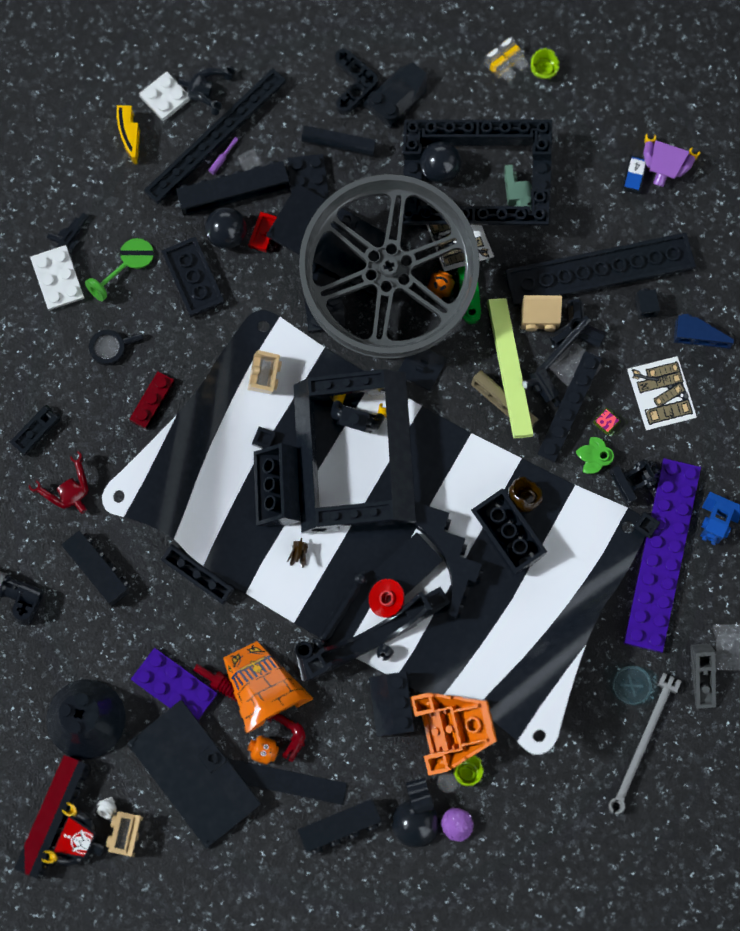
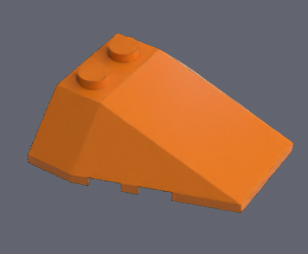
[410,693,497,776]

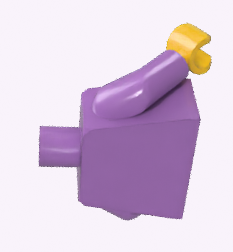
[643,134,700,187]

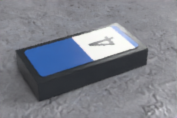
[622,155,646,194]

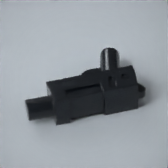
[522,367,561,407]

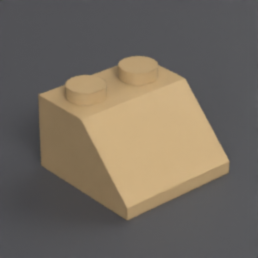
[521,295,562,332]

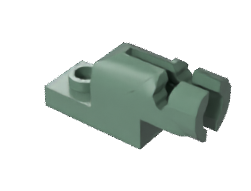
[504,165,532,207]

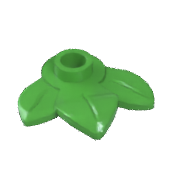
[576,437,614,474]

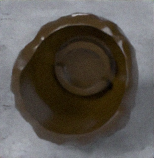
[508,476,543,512]

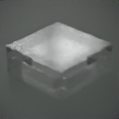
[237,149,262,171]

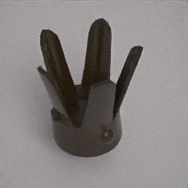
[287,538,308,568]

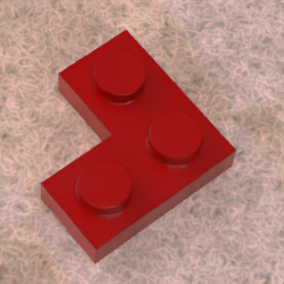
[248,212,277,252]

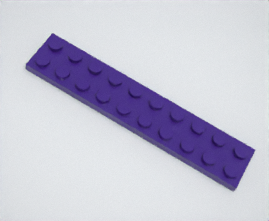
[623,458,701,653]

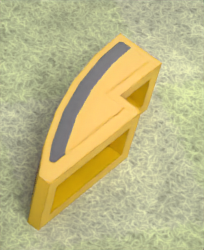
[117,105,140,164]

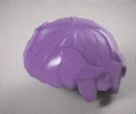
[441,808,474,842]

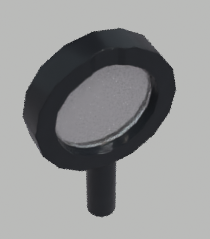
[89,330,144,366]

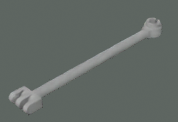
[608,672,681,815]

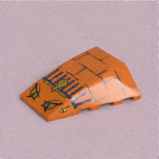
[223,641,313,734]

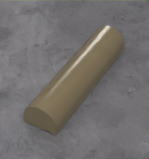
[471,370,539,428]

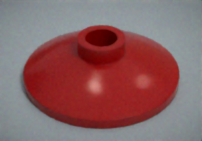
[369,579,405,618]

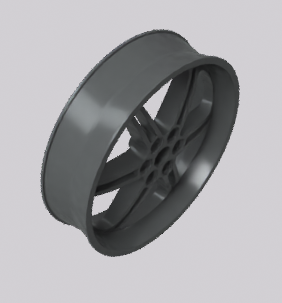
[299,174,480,359]

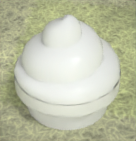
[96,797,117,819]

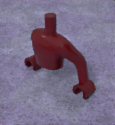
[29,451,89,514]

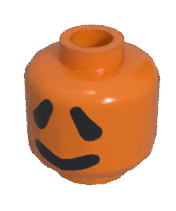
[427,270,455,299]

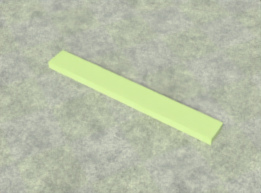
[487,298,533,438]

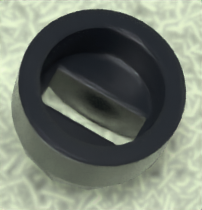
[377,644,394,661]

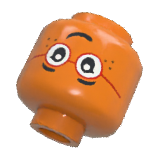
[248,735,279,765]

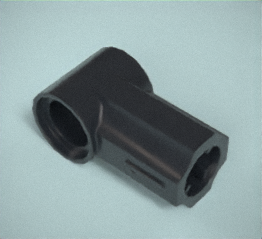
[295,641,319,682]

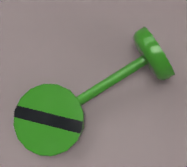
[85,238,154,301]

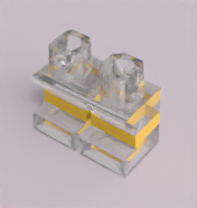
[484,36,528,82]

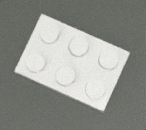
[30,245,84,310]

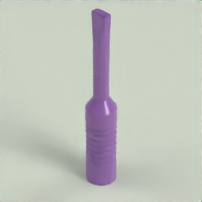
[209,137,238,175]

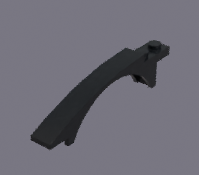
[302,586,451,679]

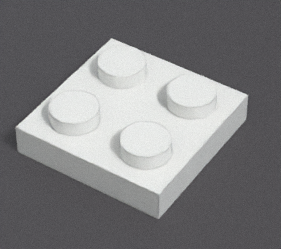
[139,72,191,121]

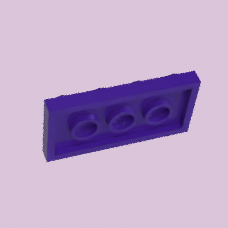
[131,648,218,721]

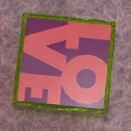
[593,408,620,435]

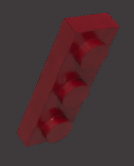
[129,371,175,430]

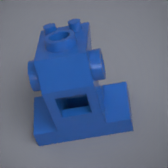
[700,492,740,545]

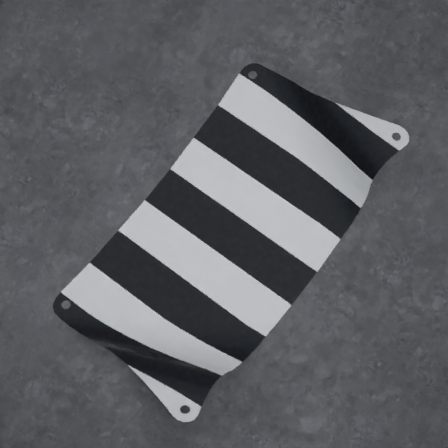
[102,310,645,754]

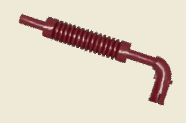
[193,664,305,762]

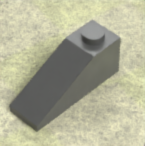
[691,644,716,709]

